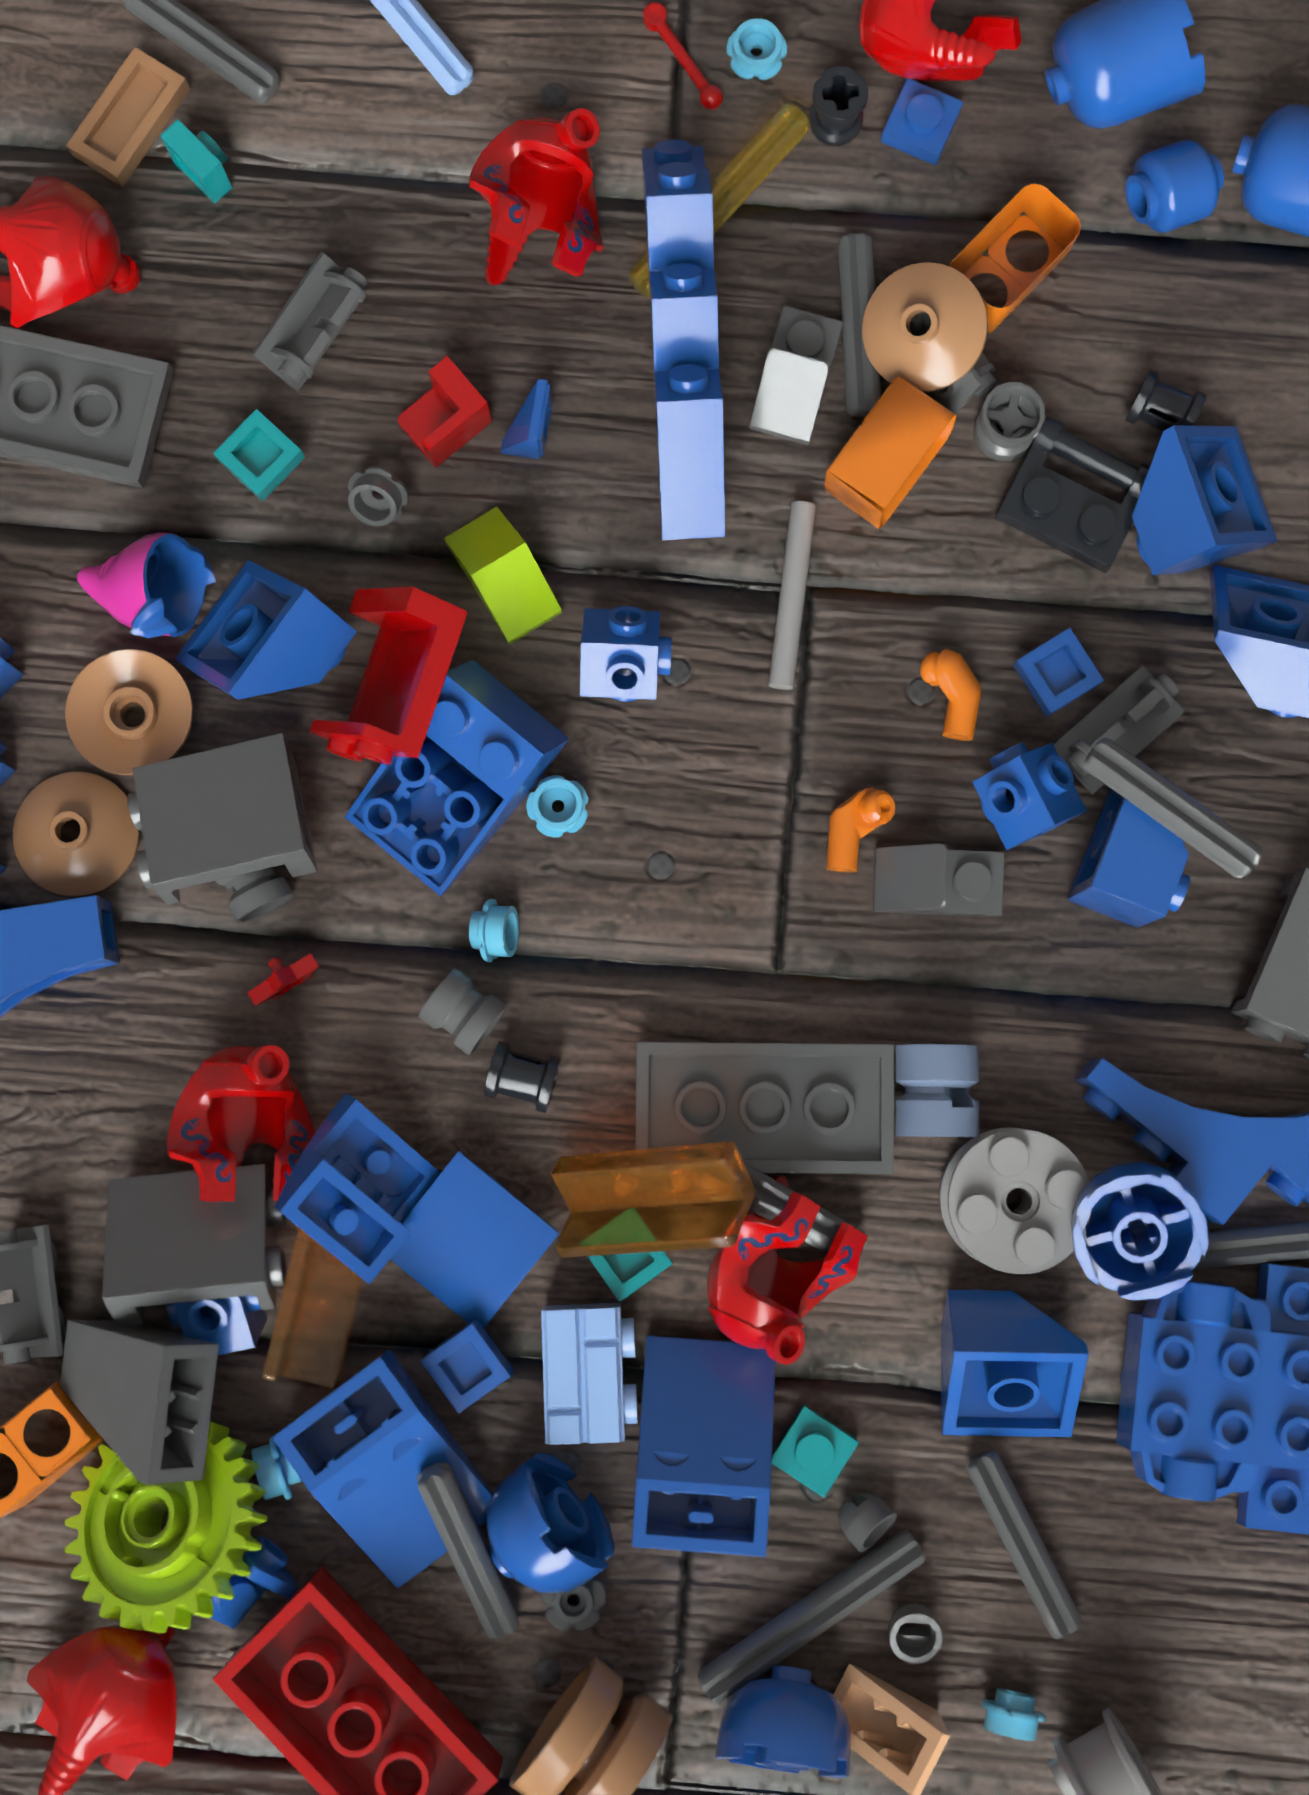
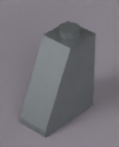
[60,1319,219,1485]

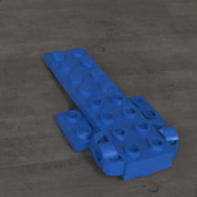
[1116,1263,1309,1535]

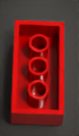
[212,1566,504,1795]

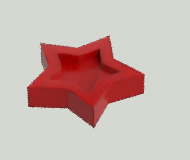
[247,953,319,1006]

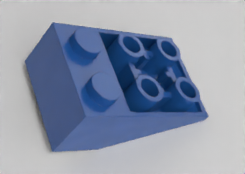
[345,659,569,897]
[632,1335,775,1557]
[272,1349,494,1589]

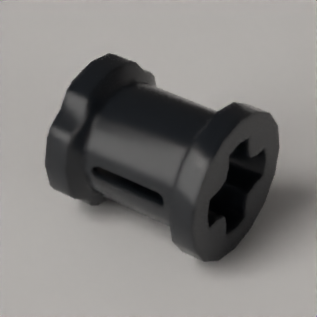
[809,66,869,146]
[1125,368,1207,431]
[484,1041,561,1113]

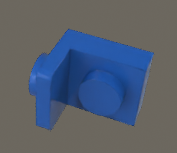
[211,1536,299,1629]

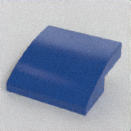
[275,1093,441,1284]
[390,1151,560,1328]

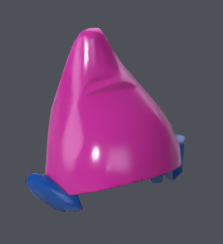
[77,533,216,638]

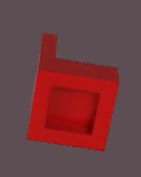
[397,356,492,468]

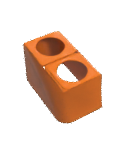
[949,184,1081,334]
[824,376,957,529]
[0,1379,104,1518]

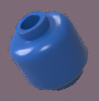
[1125,139,1224,233]

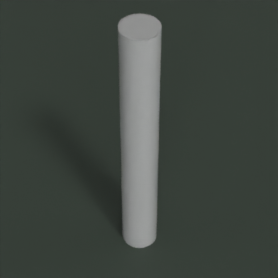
[769,501,816,690]

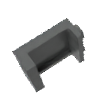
[127,733,318,905]
[1231,868,1309,1059]
[102,1164,287,1327]

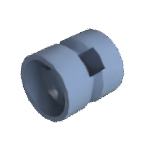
[895,1044,979,1137]

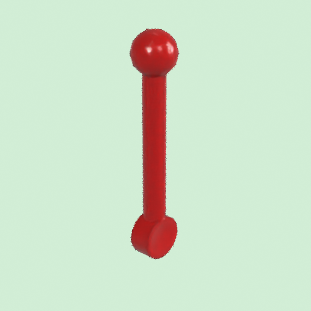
[643,3,723,110]

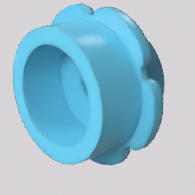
[726,18,787,80]
[526,775,588,838]
[469,899,519,962]
[251,1437,302,1501]
[981,1688,1046,1741]

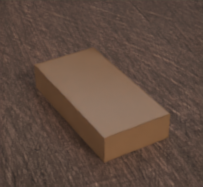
[66,47,190,187]

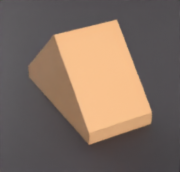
[833,1664,950,1795]

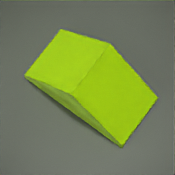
[444,507,562,645]

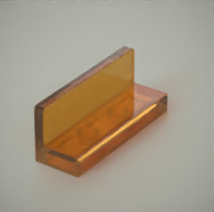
[551,1141,756,1258]
[262,1228,363,1388]

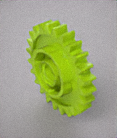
[65,1421,267,1633]

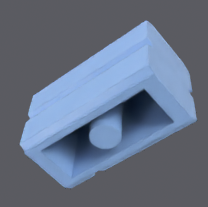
[541,1303,638,1445]

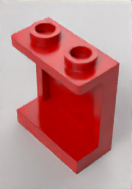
[309,587,468,765]

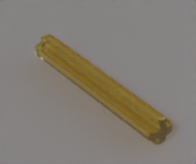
[629,103,810,299]

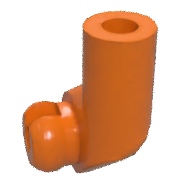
[920,649,981,741]
[826,788,896,872]

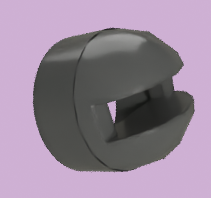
[839,1492,897,1552]
[888,1602,943,1663]

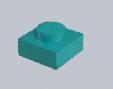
[160,119,232,204]
[213,409,305,502]
[582,1210,673,1302]
[771,1403,859,1498]

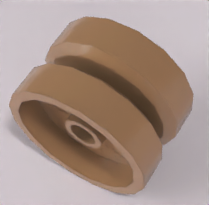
[509,1657,672,1795]

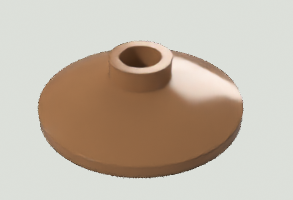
[862,262,988,392]
[65,649,193,775]
[13,772,140,897]

